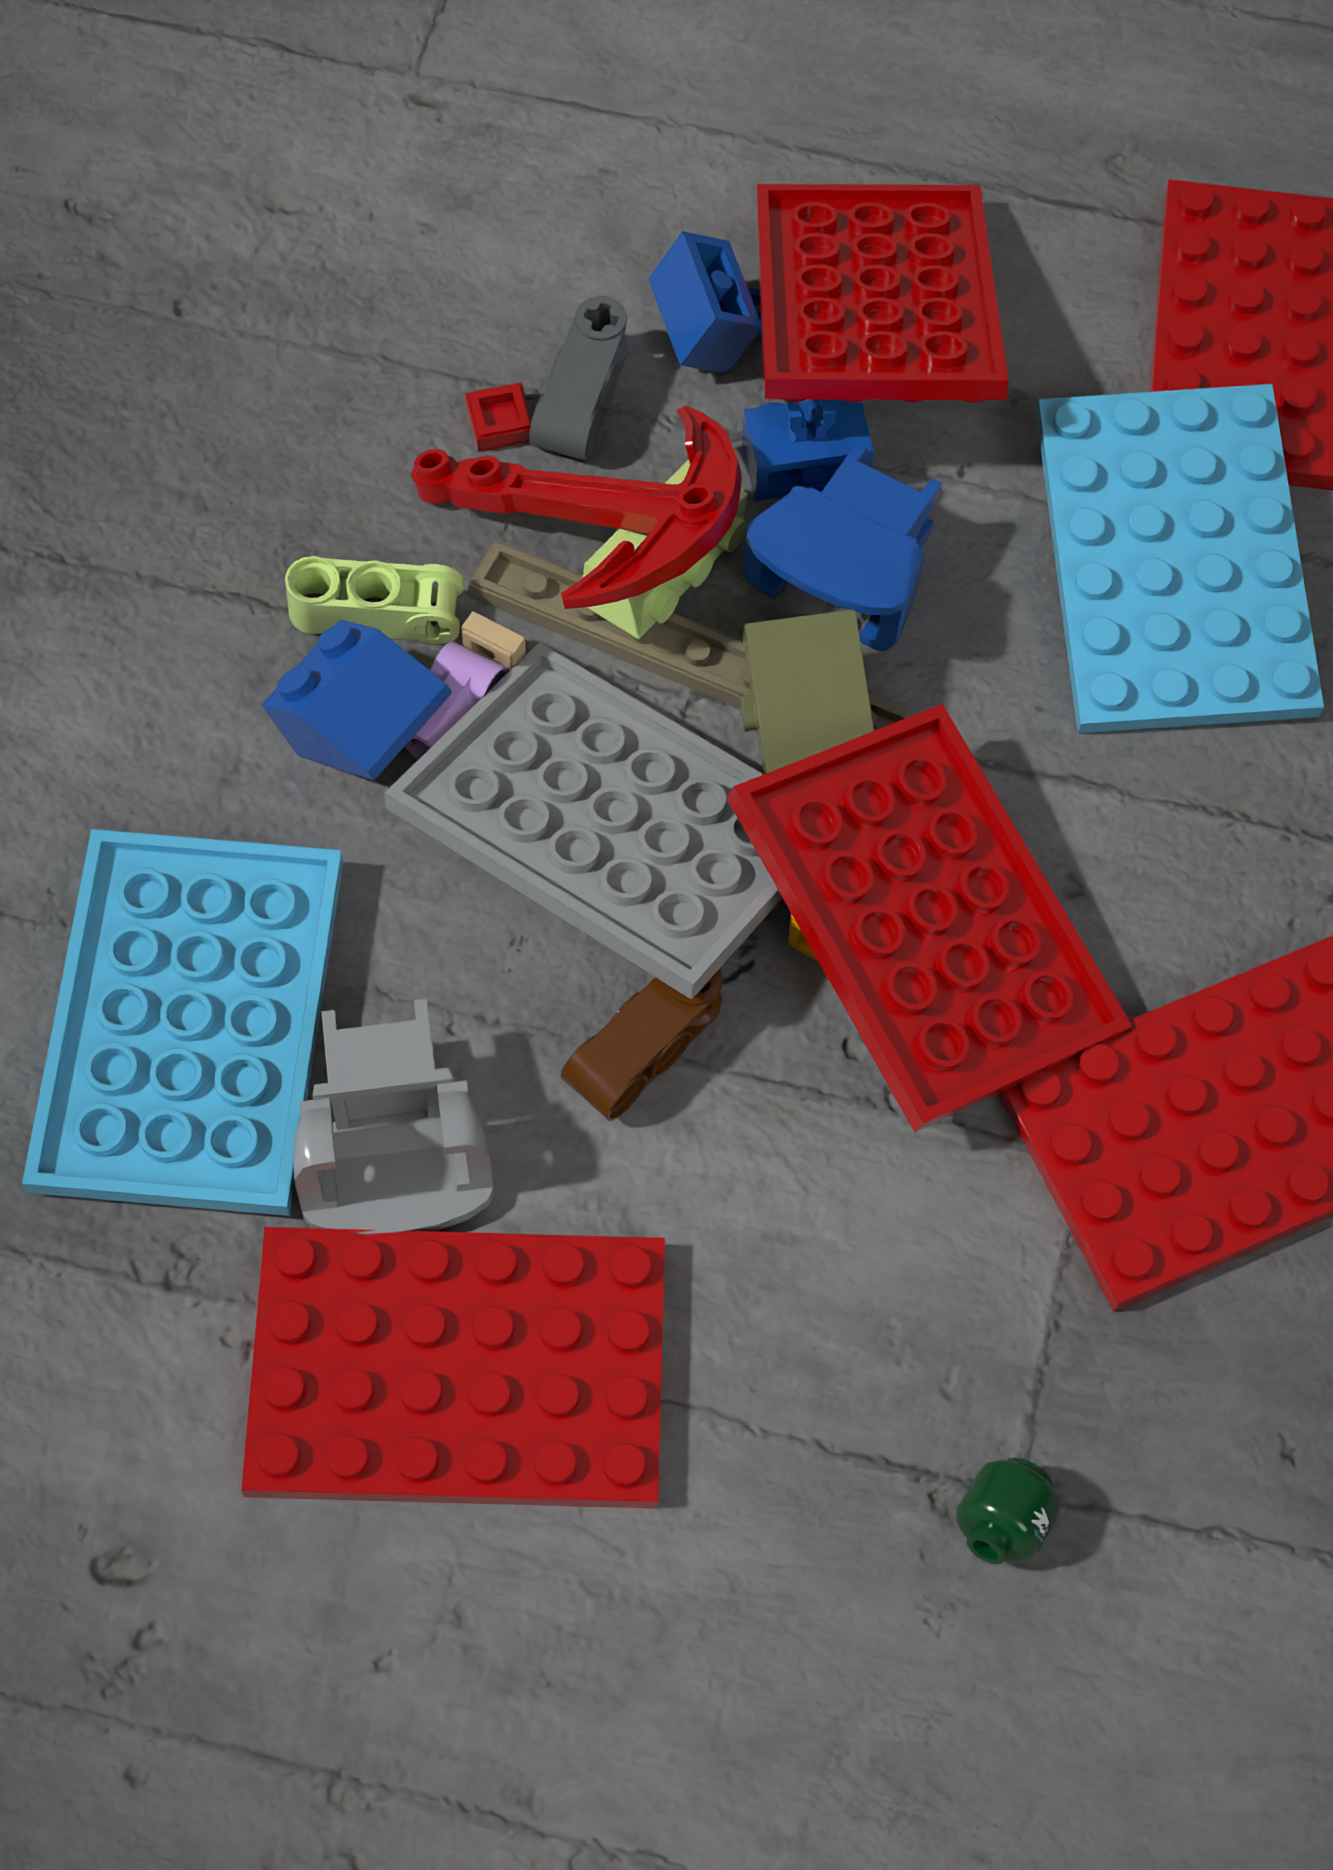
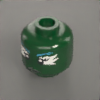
[956,1457,1060,1565]

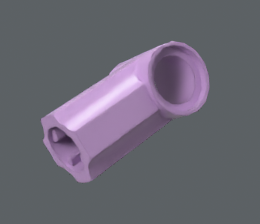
[404,641,508,760]

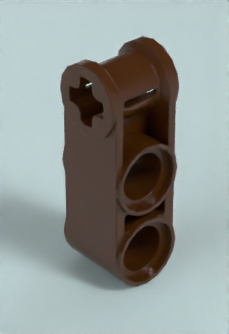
[560,968,723,1121]

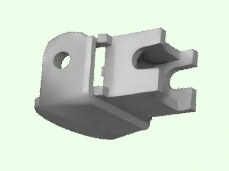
[293,998,494,1234]

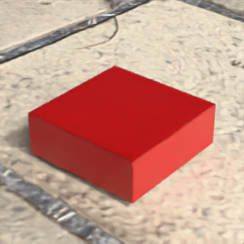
[465,382,532,452]

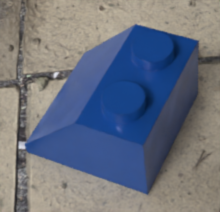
[261,619,452,780]

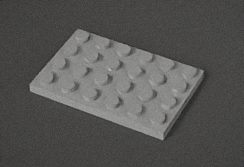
[385,642,782,1000]

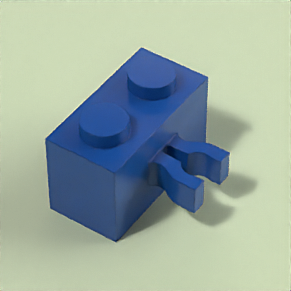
[648,231,762,374]
[742,400,874,501]

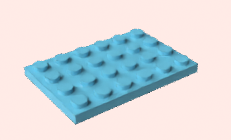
[1036,384,1324,734]
[22,829,344,1216]

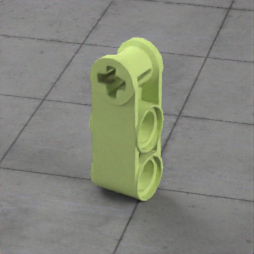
[285,556,464,644]

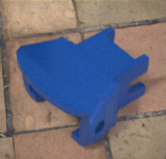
[742,442,942,651]

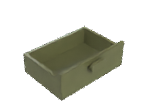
[740,609,874,774]

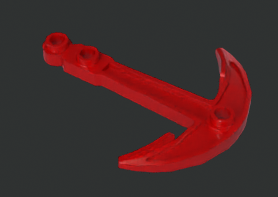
[411,405,742,609]

